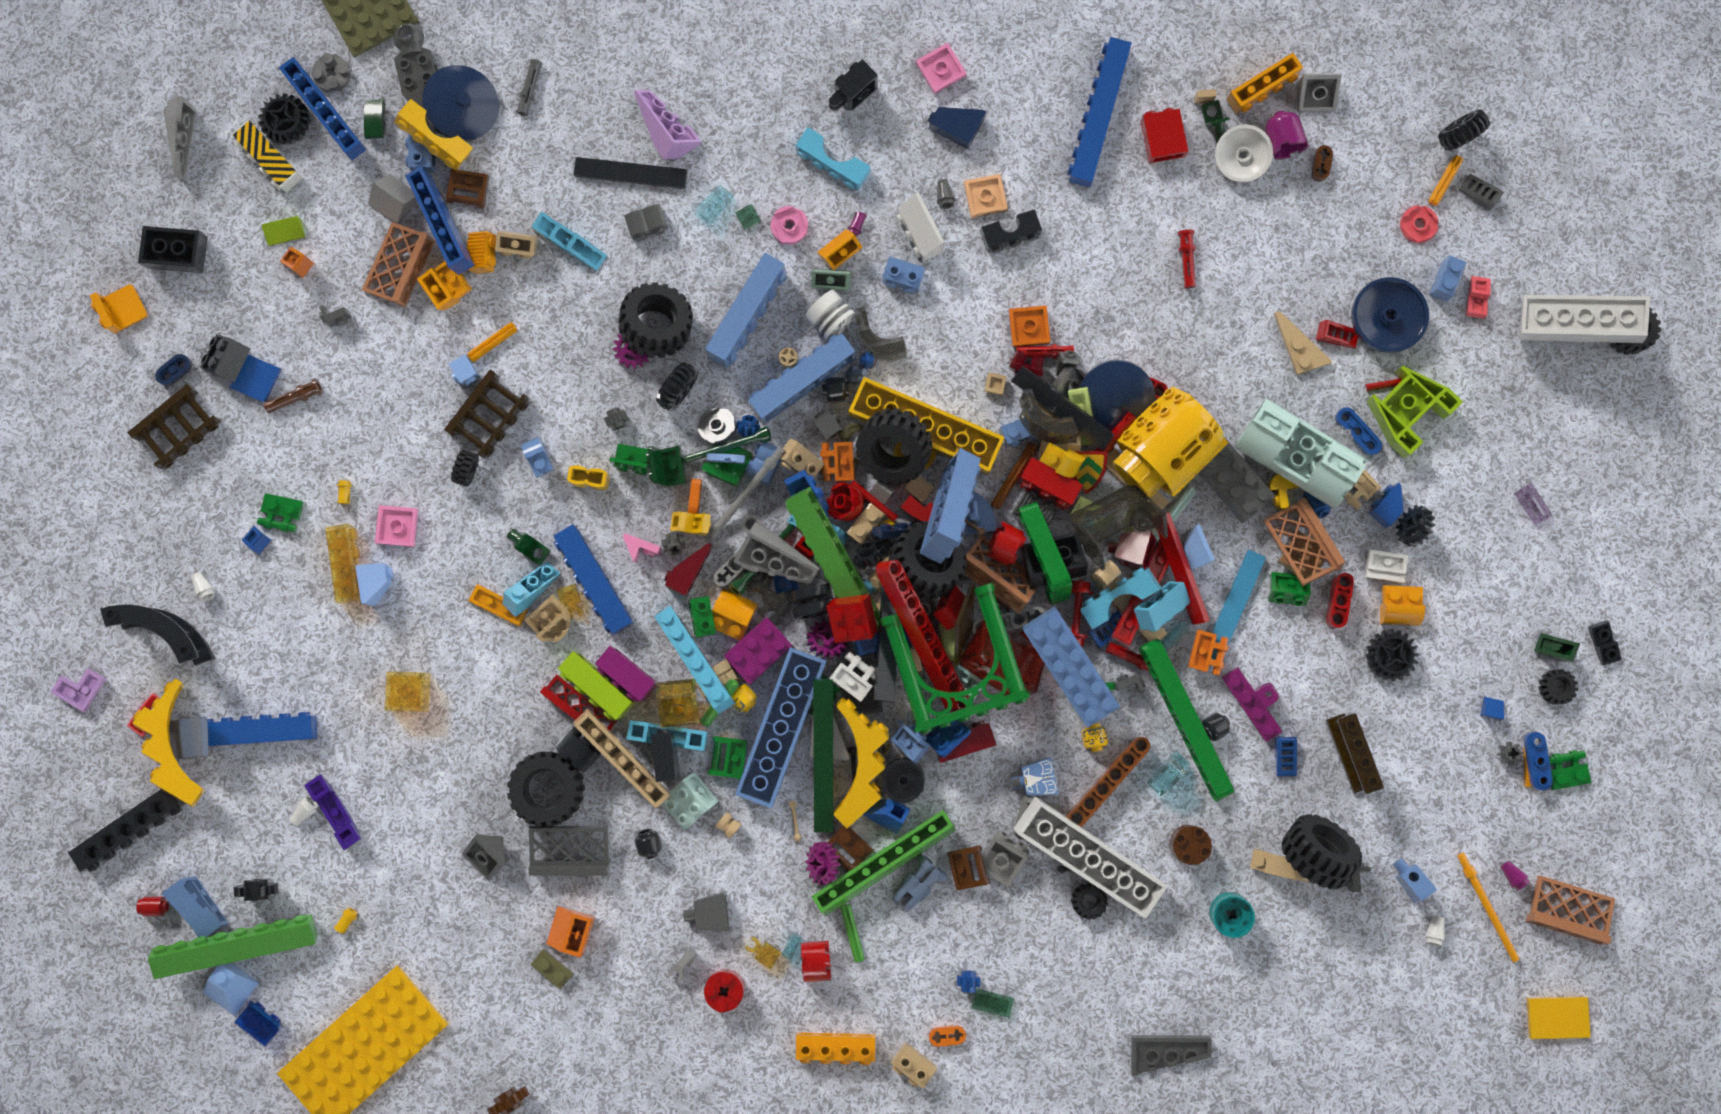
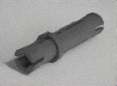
[516,59,542,116]

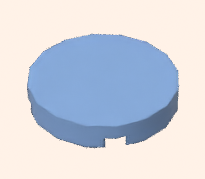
[707,453,745,463]

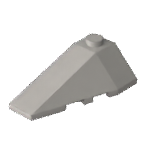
[164,96,196,181]
[734,523,819,584]

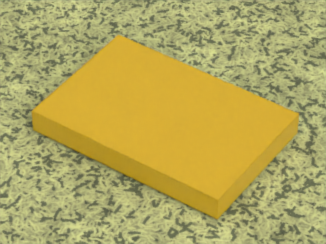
[1527,997,1591,1039]

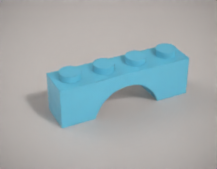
[795,127,871,191]
[1080,567,1161,629]
[627,720,709,751]

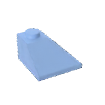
[1182,524,1215,570]
[355,563,393,606]
[203,963,259,1016]

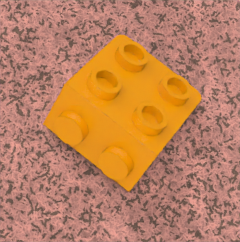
[89,284,148,334]

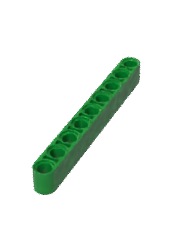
[1139,638,1234,802]

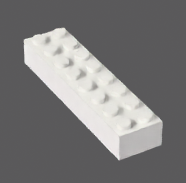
[1013,796,1168,919]

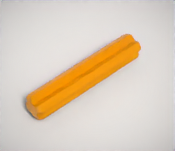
[1428,155,1463,206]
[467,322,517,362]

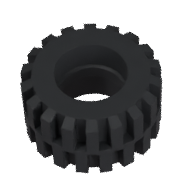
[1607,308,1662,355]

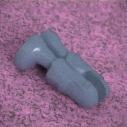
[893,853,949,912]

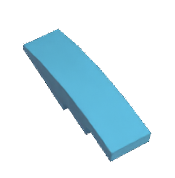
[531,211,607,271]

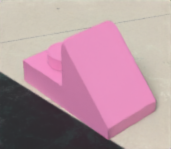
[623,533,662,563]

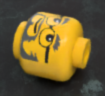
[731,684,757,713]
[1081,723,1108,752]

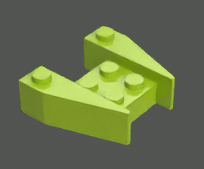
[1366,366,1463,459]

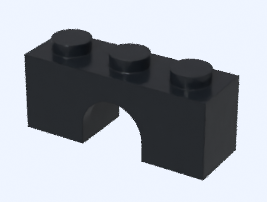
[980,209,1042,253]

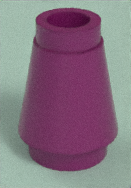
[1500,860,1530,891]

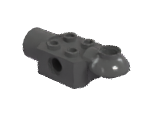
[394,23,438,119]

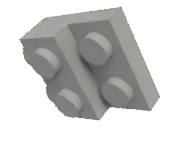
[975,831,1030,888]

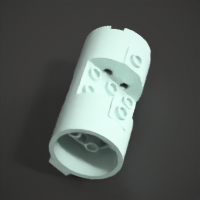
[1234,398,1367,509]

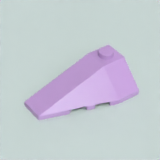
[634,90,701,160]

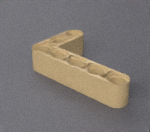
[1090,560,1167,643]

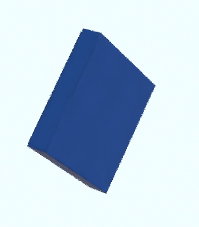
[229,355,282,402]

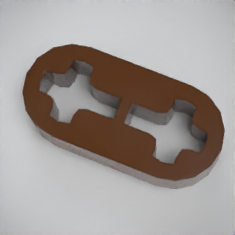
[1311,145,1333,182]

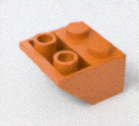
[546,905,596,958]

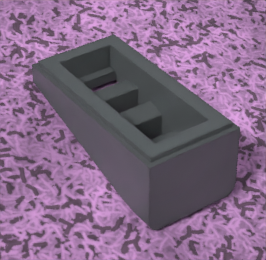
[1458,174,1504,211]

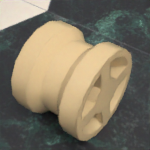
[779,347,798,369]

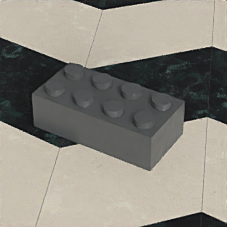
[1199,438,1276,523]

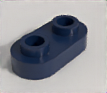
[155,354,192,386]

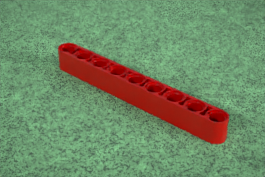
[876,560,969,712]

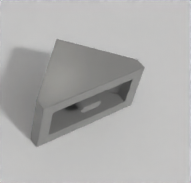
[864,480,902,505]

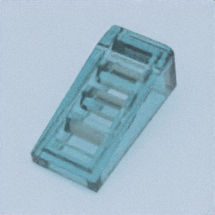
[695,185,734,226]

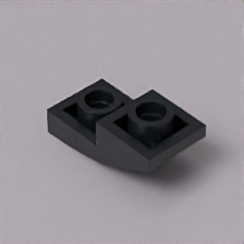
[1588,621,1621,665]

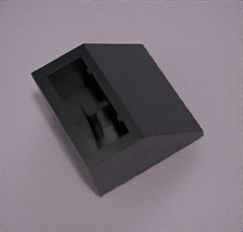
[200,334,251,383]

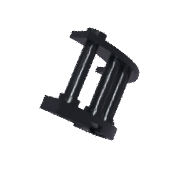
[100,605,215,666]

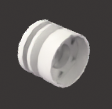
[805,290,856,341]

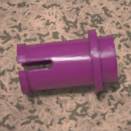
[847,211,867,237]

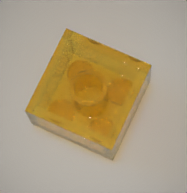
[384,672,431,712]
[656,679,700,727]

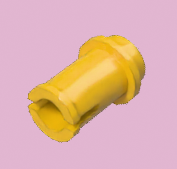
[337,480,352,504]
[334,907,358,934]

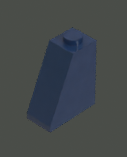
[927,107,987,149]

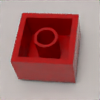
[826,594,878,643]

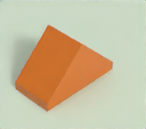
[280,247,314,278]

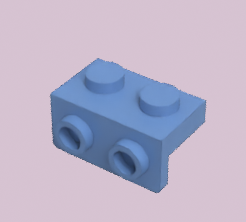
[890,719,931,764]

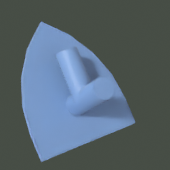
[961,490,997,536]

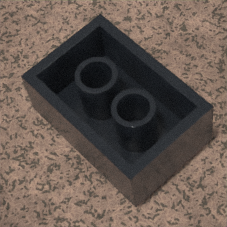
[138,226,208,273]
[1021,532,1088,588]
[836,654,883,718]

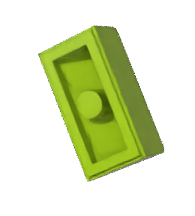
[261,216,306,246]

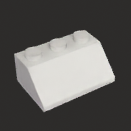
[896,192,944,262]

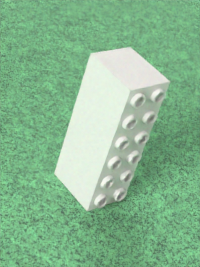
[1519,295,1650,343]

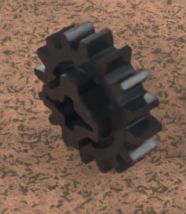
[1396,505,1435,547]
[853,539,893,570]
[233,878,279,901]

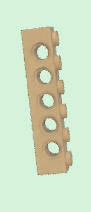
[574,709,670,809]

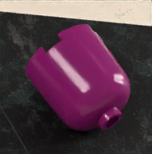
[1265,111,1309,160]

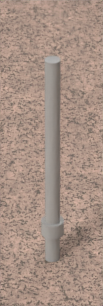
[708,446,785,539]

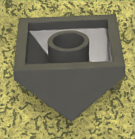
[462,834,510,881]

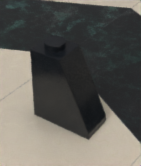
[651,729,681,782]

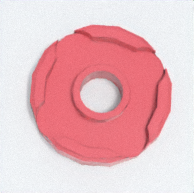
[1400,205,1439,243]

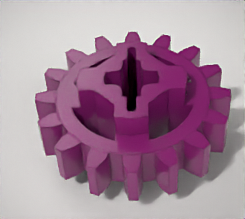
[612,334,650,370]
[806,619,848,660]
[805,842,840,885]

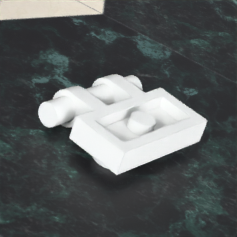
[830,652,875,702]

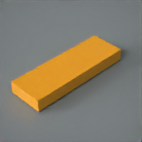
[468,584,528,627]

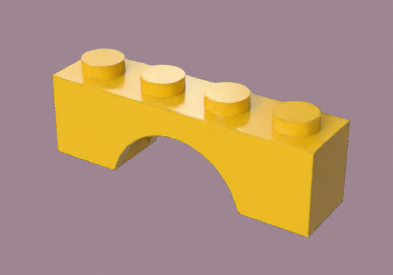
[394,99,473,171]

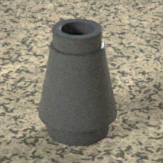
[937,179,955,209]

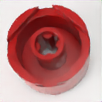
[985,521,1026,566]
[801,940,831,982]
[704,969,745,1012]

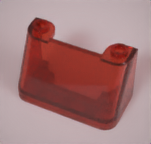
[959,620,1045,695]

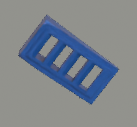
[1087,610,1122,648]
[1275,737,1297,776]

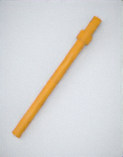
[1457,852,1520,962]

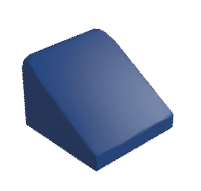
[242,526,271,554]
[773,575,799,594]
[1480,697,1504,720]

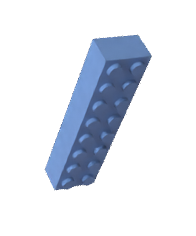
[735,647,828,809]

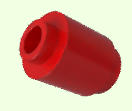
[136,896,169,917]

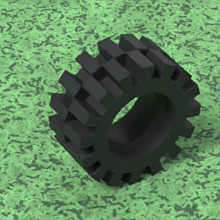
[451,450,479,487]
[1538,669,1579,704]
[1071,883,1108,920]

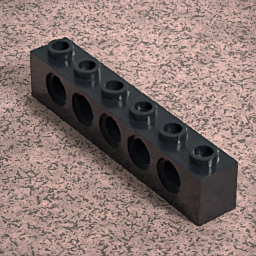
[68,789,185,872]

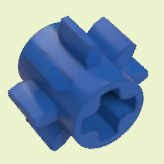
[736,415,760,437]
[957,970,980,993]

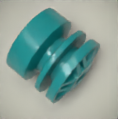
[1209,892,1255,938]

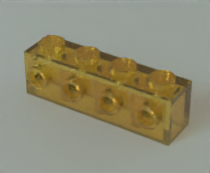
[325,524,361,604]

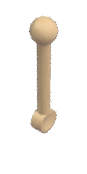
[789,801,801,841]

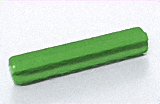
[700,679,739,727]
[840,904,864,963]

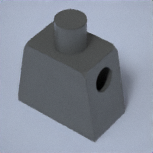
[683,892,730,931]

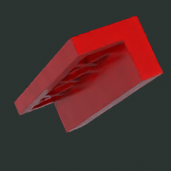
[540,674,617,730]

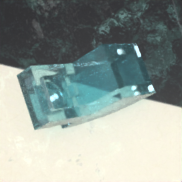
[1147,750,1190,796]

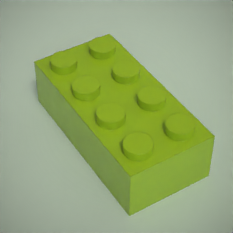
[557,651,636,721]

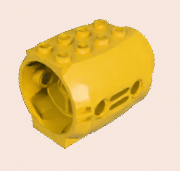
[1112,386,1228,499]

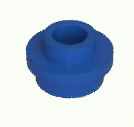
[859,351,874,370]

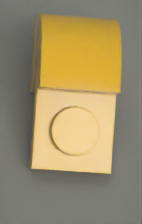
[1039,443,1086,478]
[1267,474,1300,510]
[670,512,711,536]

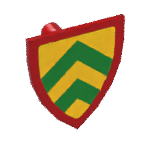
[1073,451,1108,494]

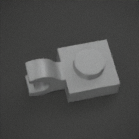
[668,947,696,982]

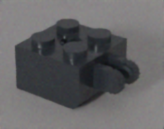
[829,59,878,111]

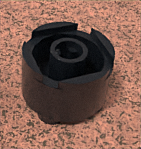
[556,727,602,772]

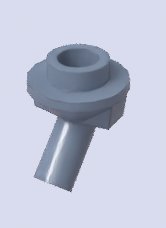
[846,366,867,385]

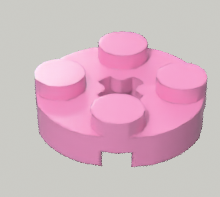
[770,206,808,245]

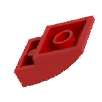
[900,495,933,523]

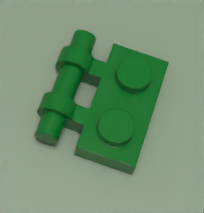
[257,493,304,533]
[1549,750,1592,790]

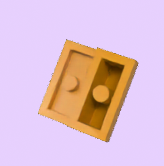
[417,261,472,310]
[1380,585,1425,626]
[712,588,759,641]

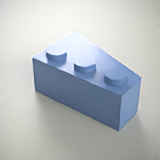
[162,876,228,937]

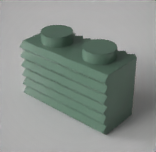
[811,269,852,291]

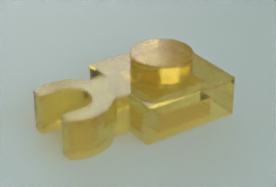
[556,583,583,619]
[745,936,782,969]

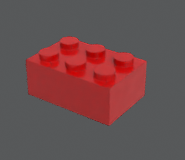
[1018,457,1083,510]

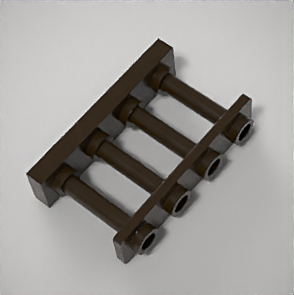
[444,369,530,459]
[127,384,222,470]
[1325,713,1384,794]

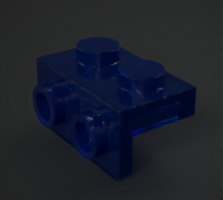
[234,1001,282,1047]

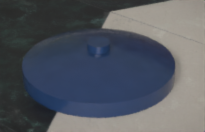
[422,65,499,142]
[1351,277,1429,353]
[1079,359,1155,431]

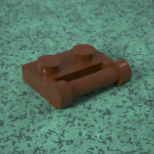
[446,169,490,209]
[827,825,874,873]
[947,845,991,891]

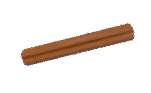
[991,442,1037,509]

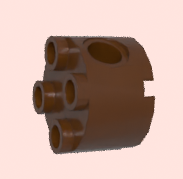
[1169,824,1212,865]

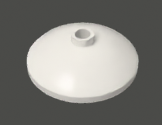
[1215,124,1273,182]

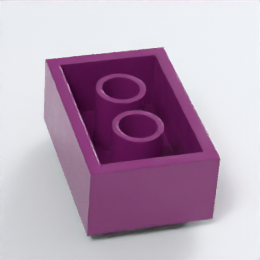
[724,617,794,685]
[595,646,659,702]

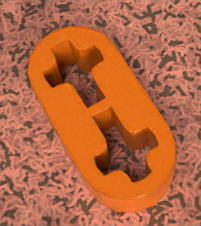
[688,478,702,514]
[929,1025,966,1047]

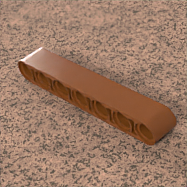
[1065,737,1151,827]

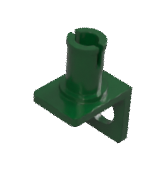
[1201,100,1230,143]
[507,529,551,566]

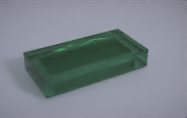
[971,988,1014,1018]

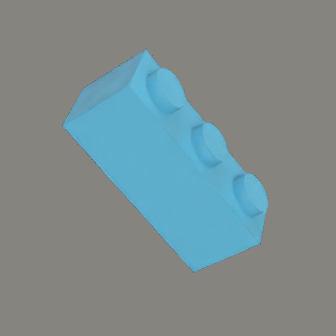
[1134,581,1191,632]

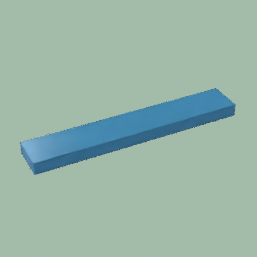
[1211,550,1266,660]

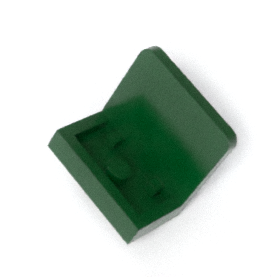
[646,445,687,488]

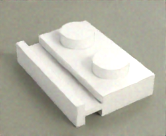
[1365,550,1408,583]

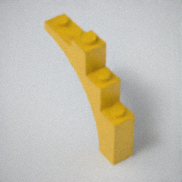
[132,678,205,808]
[834,697,889,828]

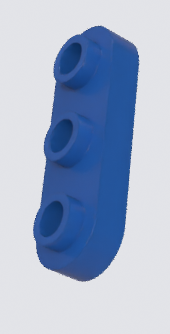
[1335,407,1382,456]
[1524,732,1552,791]

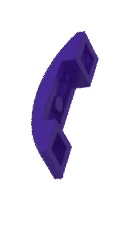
[304,774,361,850]

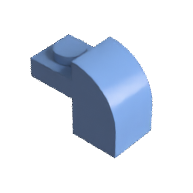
[521,436,554,478]

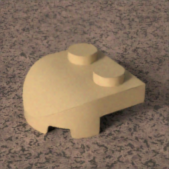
[524,594,571,642]

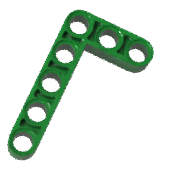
[1018,502,1072,606]

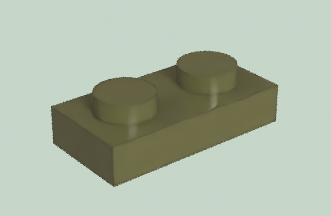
[531,949,574,990]

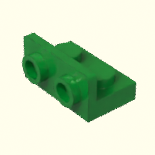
[1268,572,1311,606]
[688,596,716,639]

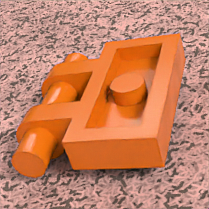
[820,442,855,481]
[1187,630,1229,676]

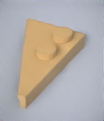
[1274,311,1332,375]

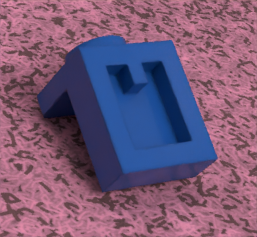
[1303,491,1331,518]

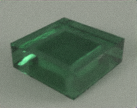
[735,204,761,230]

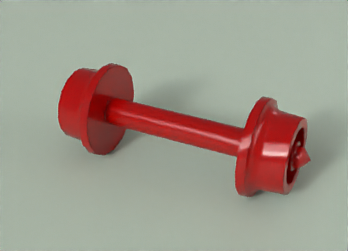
[1071,578,1093,646]

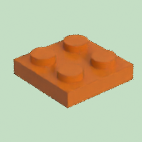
[1008,305,1050,347]

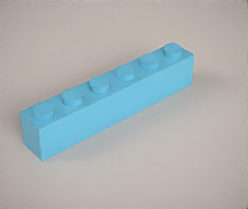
[654,606,735,714]

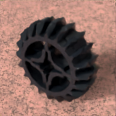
[258,93,311,145]
[1437,109,1491,151]
[656,362,698,411]
[1365,629,1420,681]

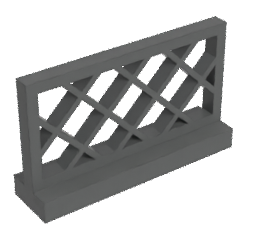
[528,826,610,876]

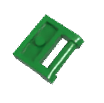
[708,736,748,779]

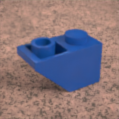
[1368,482,1403,528]
[863,799,911,834]

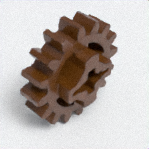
[487,1086,530,1114]

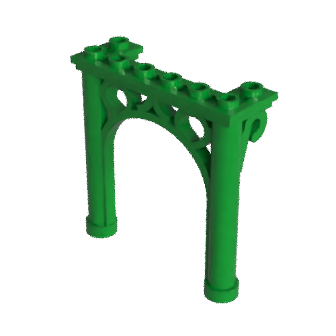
[880,583,1031,734]

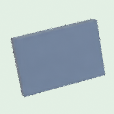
[169,717,209,759]

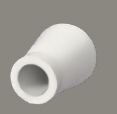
[190,572,215,602]
[290,796,318,826]
[1425,915,1445,946]

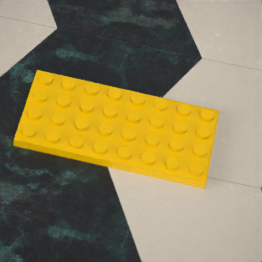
[277,965,449,1114]

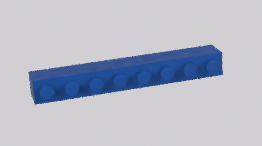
[1067,37,1132,188]

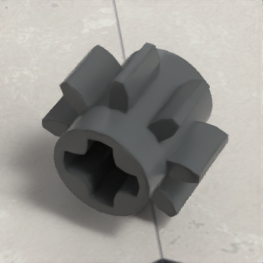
[604,407,629,431]
[661,532,686,556]
[1497,742,1524,766]

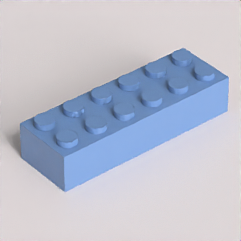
[705,253,787,368]
[748,333,856,425]
[920,448,981,564]
[1022,606,1120,728]

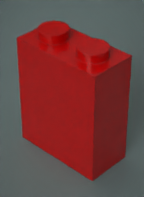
[1140,108,1189,164]

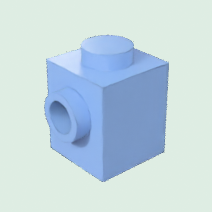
[449,354,480,386]

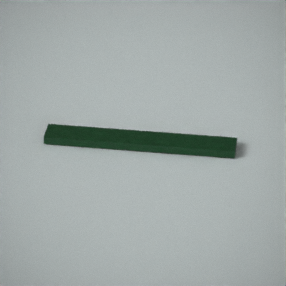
[813,679,834,832]

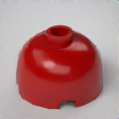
[826,482,864,522]

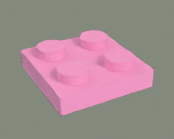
[915,43,967,95]
[375,505,419,547]

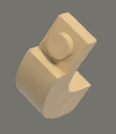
[1250,849,1311,883]

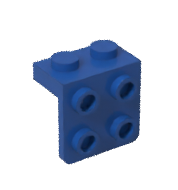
[784,470,829,517]
[926,719,971,758]

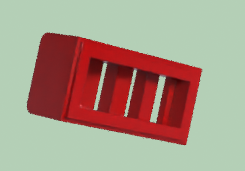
[1316,320,1358,349]

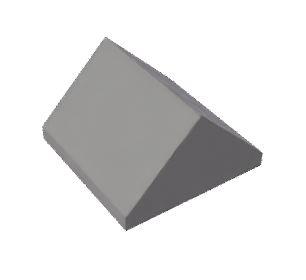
[1297,74,1342,111]
[368,174,417,224]

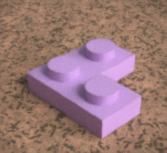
[50,669,107,712]

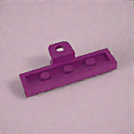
[1222,667,1283,742]

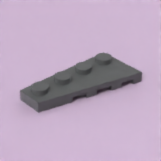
[1131,1035,1212,1076]

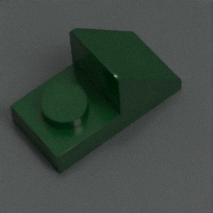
[1534,633,1580,662]

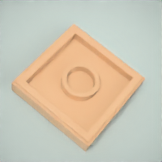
[964,174,1008,218]

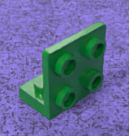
[701,442,753,488]
[609,443,651,476]

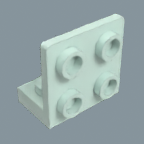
[662,772,719,830]

